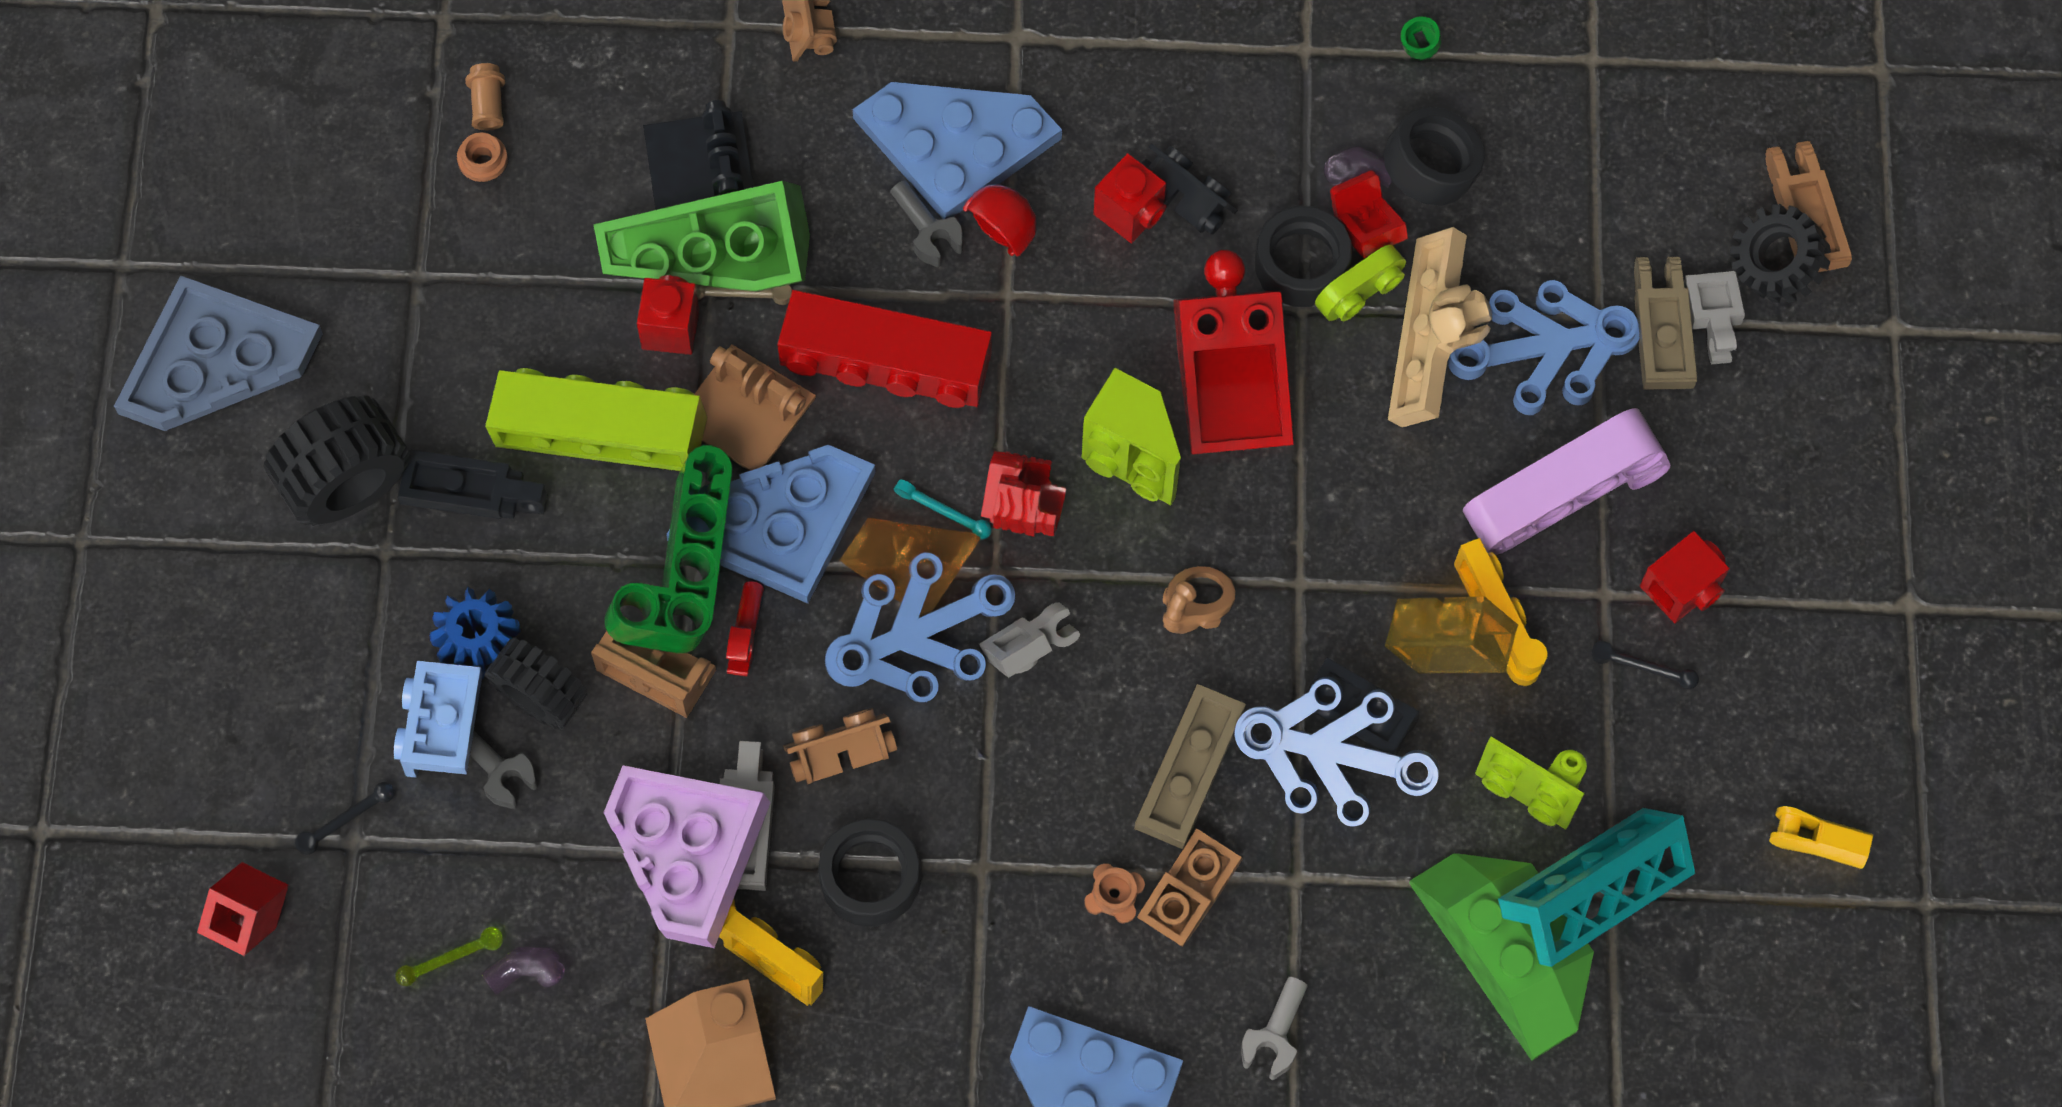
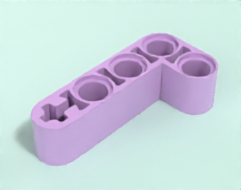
[1463,408,1671,555]

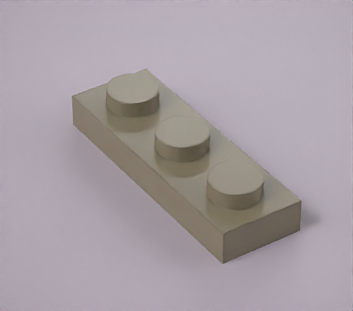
[1134,684,1246,849]

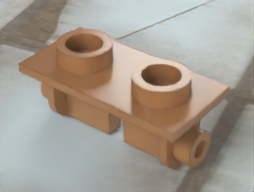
[782,0,837,61]
[783,708,897,784]

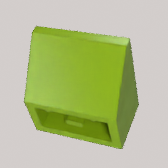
[1081,368,1181,506]

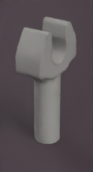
[1241,977,1308,1080]

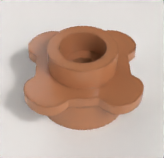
[1084,864,1145,923]

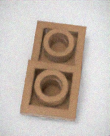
[1137,828,1243,947]

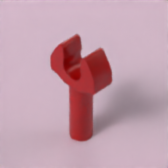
[726,581,764,677]

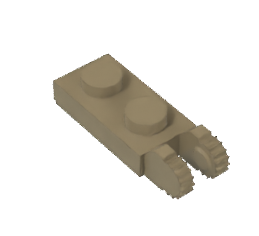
[1634,257,1697,390]

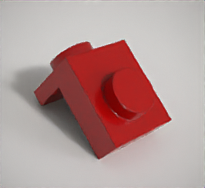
[1330,170,1408,258]

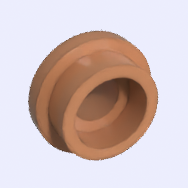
[457,132,508,182]

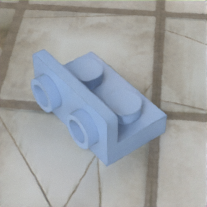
[394,661,482,778]

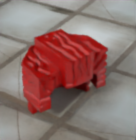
[981,451,1066,537]

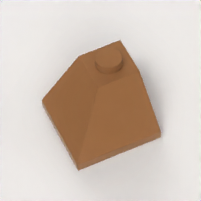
[645,979,776,1107]

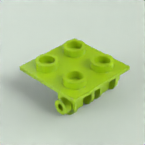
[1475,737,1587,830]

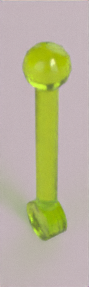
[395,927,503,987]

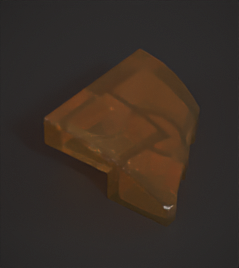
[838,518,980,617]

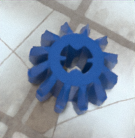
[429,587,521,679]

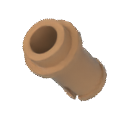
[465,63,505,131]

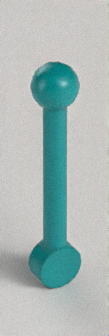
[894,479,992,540]

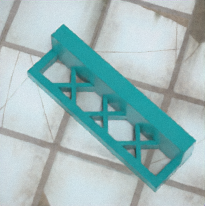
[1498,808,1695,967]

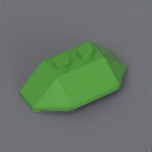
[1409,853,1594,1061]

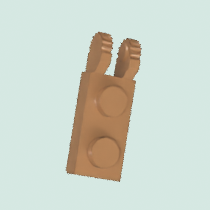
[1765,141,1852,272]

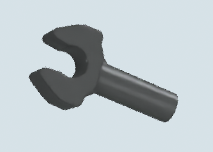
[890,180,962,267]
[470,730,538,809]

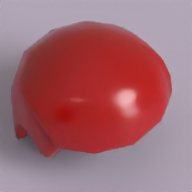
[963,185,1037,257]

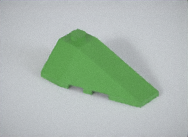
[594,181,810,292]

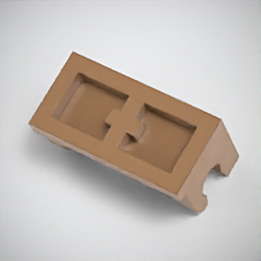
[591,616,716,718]

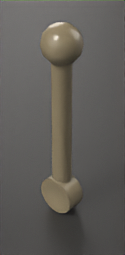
[696,285,792,305]

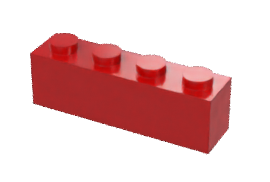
[777,290,992,408]

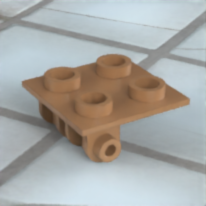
[695,344,816,471]

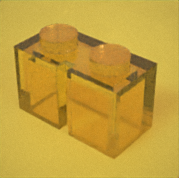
[1385,597,1518,674]

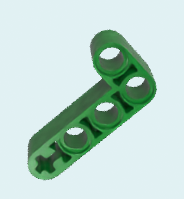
[604,445,732,653]

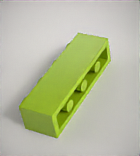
[485,368,707,471]

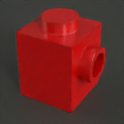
[1093,153,1166,244]
[637,275,700,355]
[1640,531,1730,624]
[197,862,289,956]

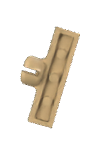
[1388,227,1492,427]

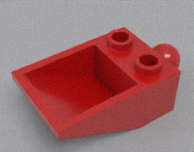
[1173,250,1294,454]

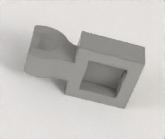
[1684,271,1745,364]
[979,602,1080,678]

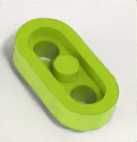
[1315,245,1406,322]

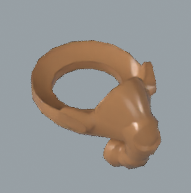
[1163,566,1235,634]

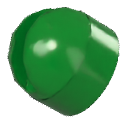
[1401,17,1441,61]

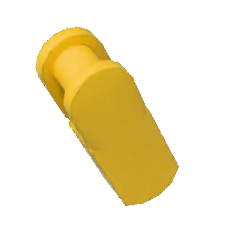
[1769,806,1873,869]

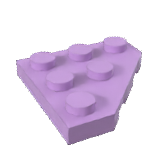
[604,766,771,948]

